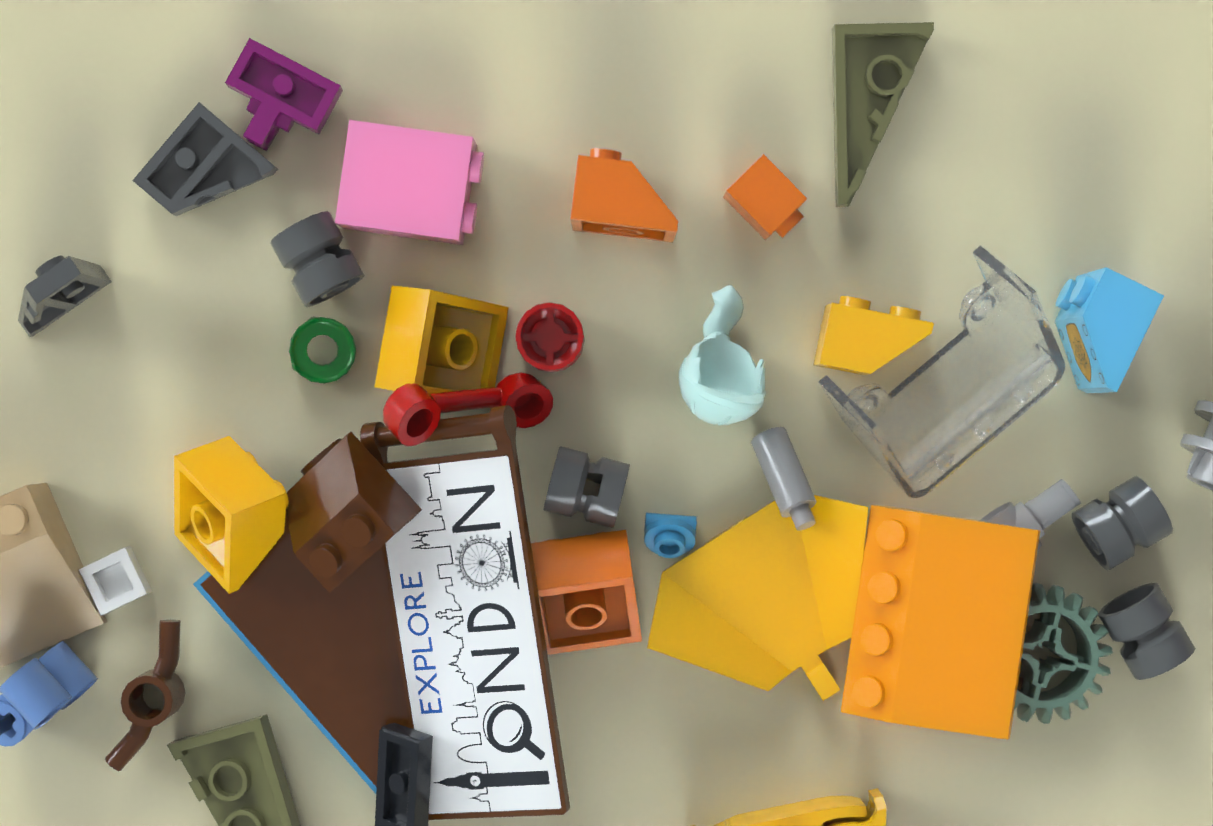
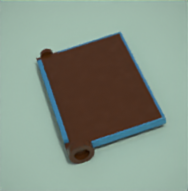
[193,438,410,794]

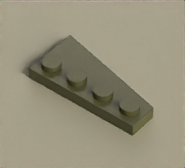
[167,714,301,826]

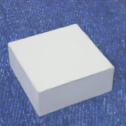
[79,546,152,616]

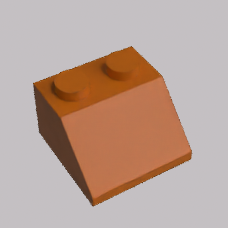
[570,148,678,243]
[531,529,642,655]

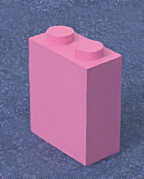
[335,120,484,245]

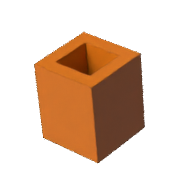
[723,154,807,240]

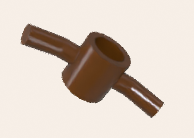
[105,620,185,771]

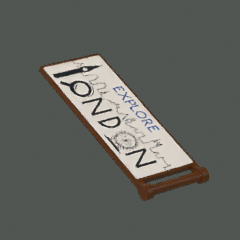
[360,405,570,820]

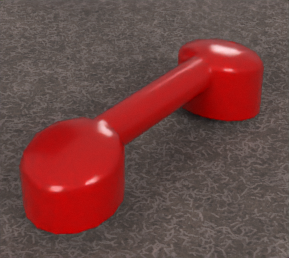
[383,372,553,446]

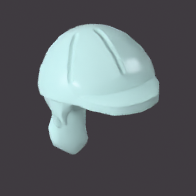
[679,285,766,425]

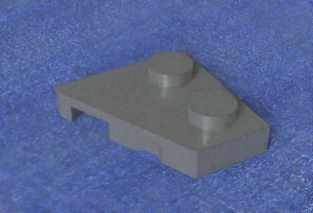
[132,102,278,216]
[18,255,112,337]

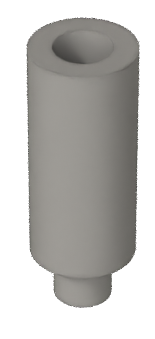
[751,427,817,531]

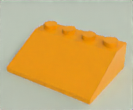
[841,505,1040,740]

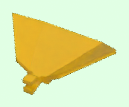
[647,495,868,701]

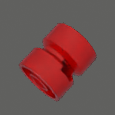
[515,302,585,373]

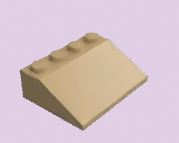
[0,483,107,668]

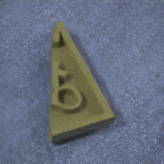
[832,22,934,207]

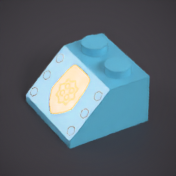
[1055,267,1164,394]

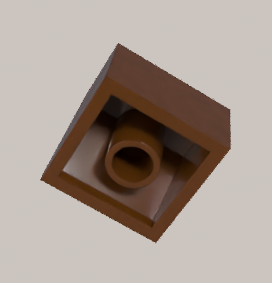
[286,432,422,593]

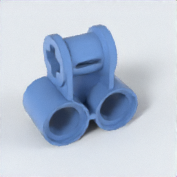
[0,641,98,747]

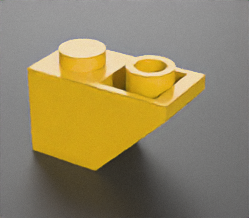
[813,296,934,375]

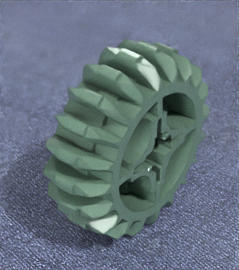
[1014,583,1113,724]

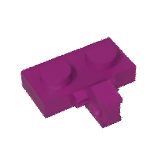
[225,38,343,151]

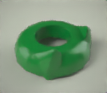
[289,317,356,384]

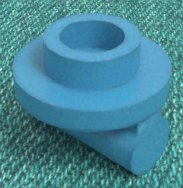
[644,513,697,558]

